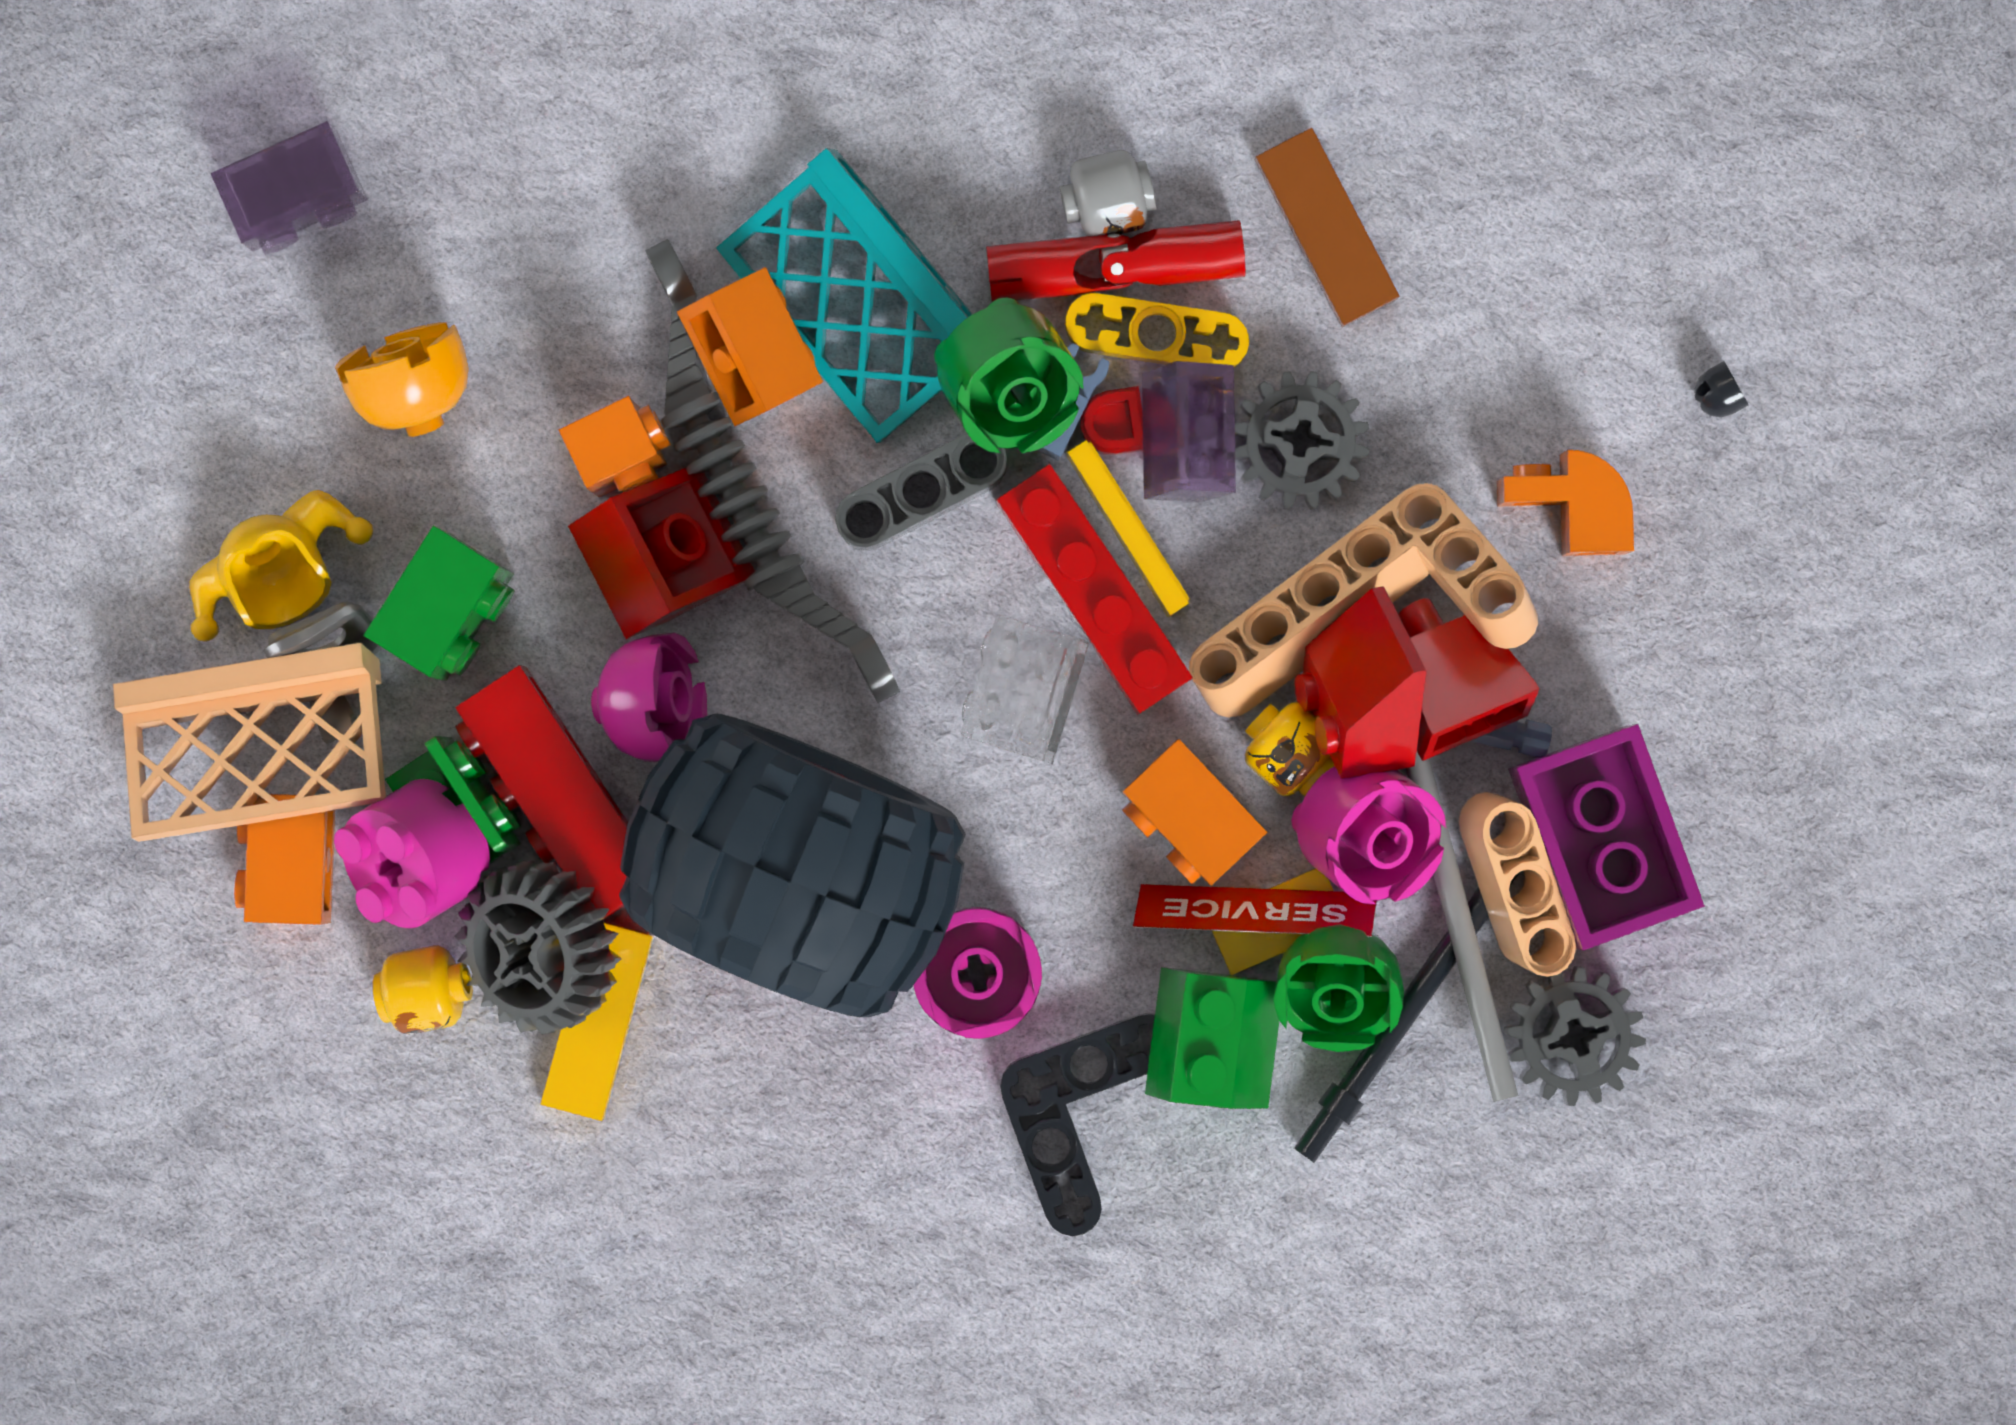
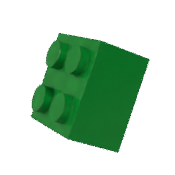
[363,525,515,681]

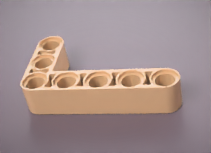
[1189,483,1538,718]

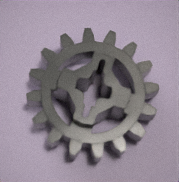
[1231,371,1370,510]
[1504,966,1646,1106]

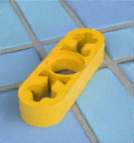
[1065,293,1249,373]

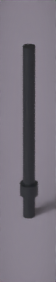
[1294,871,1521,1163]

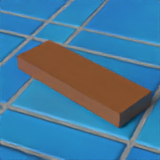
[1254,128,1400,328]

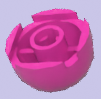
[591,632,707,762]

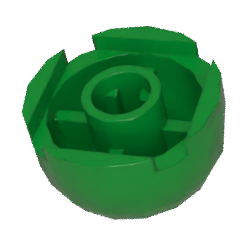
[1273,924,1404,1052]

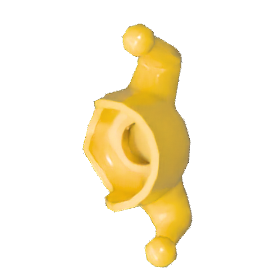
[189,490,373,642]

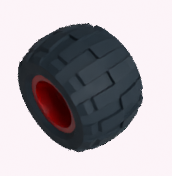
[619,713,966,1017]

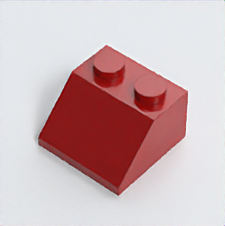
[568,468,755,639]
[1295,586,1427,779]

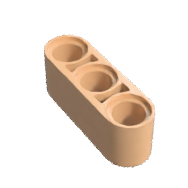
[1459,792,1576,977]

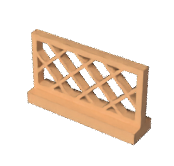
[113,643,386,842]

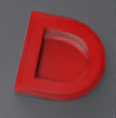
[1080,386,1148,455]

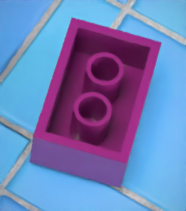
[1508,724,1705,951]

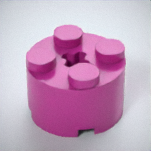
[1291,766,1446,904]
[334,779,490,928]
[913,907,1042,1039]

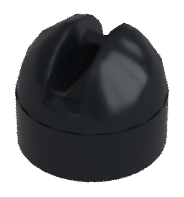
[1694,361,1749,418]

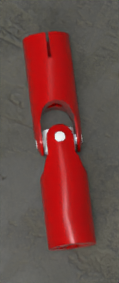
[986,220,1246,302]

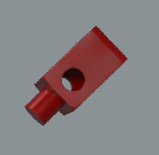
[1398,598,1540,761]

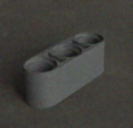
[835,433,1007,551]

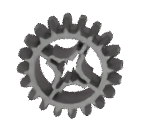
[454,860,622,1035]

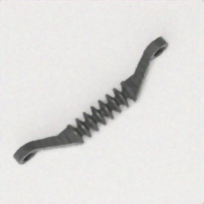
[645,239,900,703]

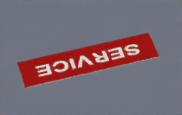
[1133,884,1377,937]

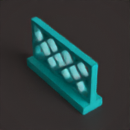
[716,148,973,443]

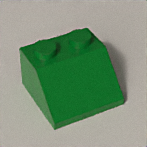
[1145,967,1279,1109]

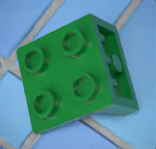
[385,736,521,864]

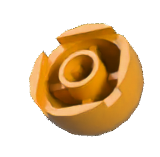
[335,322,469,437]

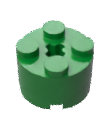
[934,297,1083,453]

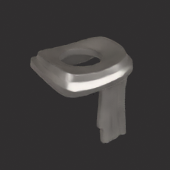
[263,601,381,744]

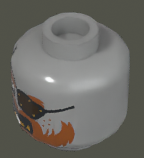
[1059,150,1156,236]

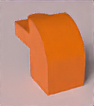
[1497,450,1634,556]

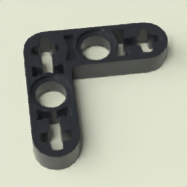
[1000,1013,1155,1236]

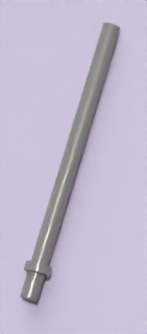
[1406,752,1518,1102]

